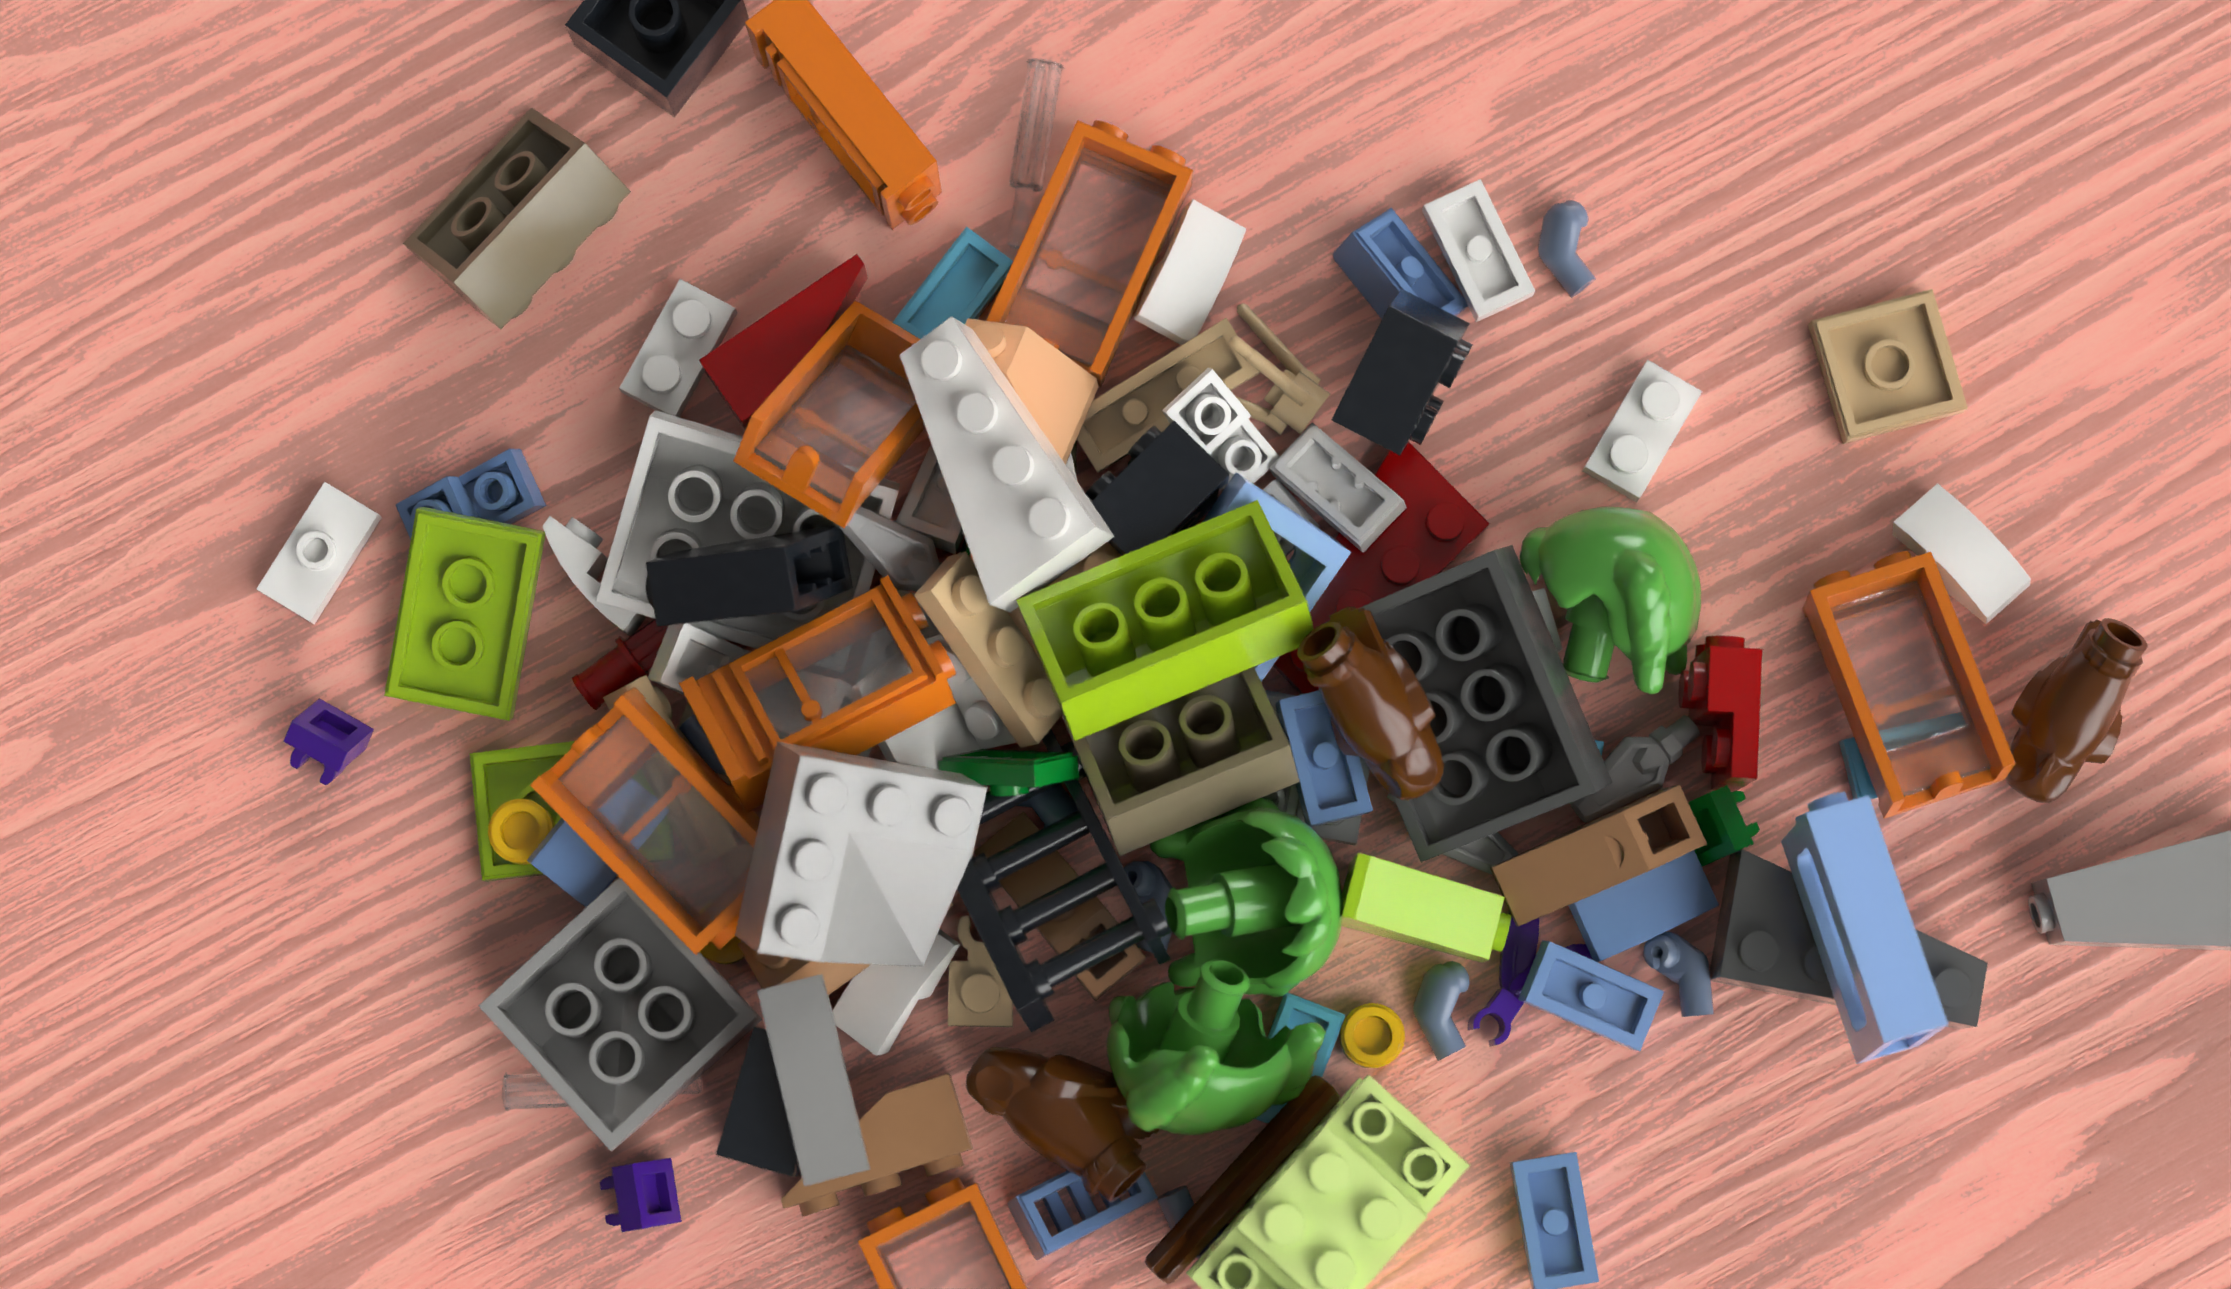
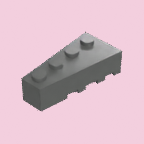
[1710,849,1988,1029]

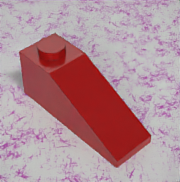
[699,254,868,430]

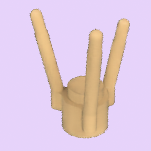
[1229,303,1330,435]

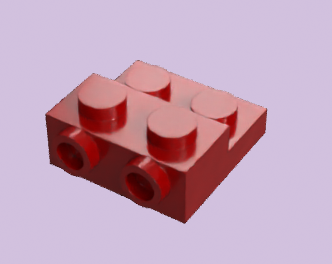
[1678,635,1762,791]

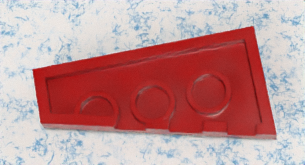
[1273,442,1490,695]

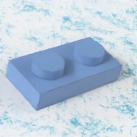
[1275,690,1373,827]
[1518,940,1664,1051]
[1510,1152,1599,1289]

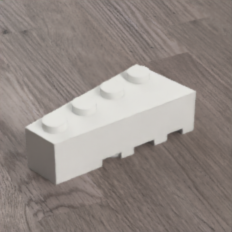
[900,316,1115,613]

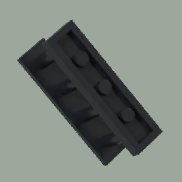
[957,729,1172,1033]

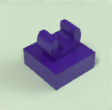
[283,698,374,785]
[600,1158,682,1232]

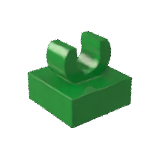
[1688,785,1760,867]

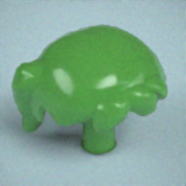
[1520,506,1701,694]
[1150,798,1343,997]
[1106,959,1325,1135]

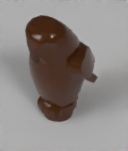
[1297,607,1444,801]
[2006,618,2148,803]
[966,1047,1159,1202]

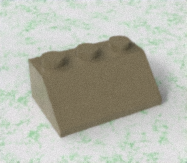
[403,108,631,329]
[1062,667,1300,856]

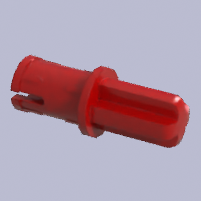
[572,619,669,710]

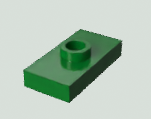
[938,749,1079,796]

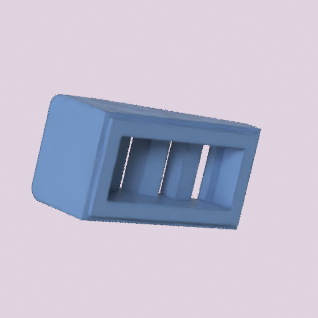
[1008,1170,1158,1260]

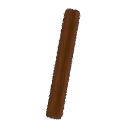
[1145,1075,1340,1284]

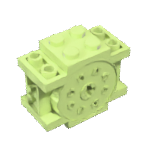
[1186,1075,1470,1289]

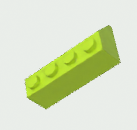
[1016,500,1314,741]

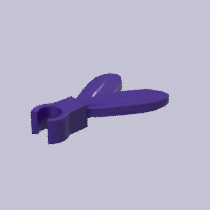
[1467,913,1593,1047]

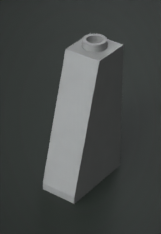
[2028,830,2231,951]

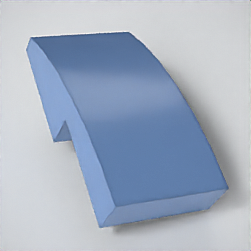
[395,448,546,539]
[1568,850,1719,962]

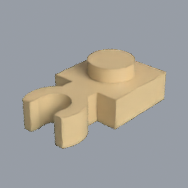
[948,916,1013,1027]

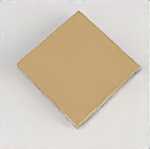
[1808,289,1968,444]

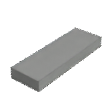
[757,974,871,1186]

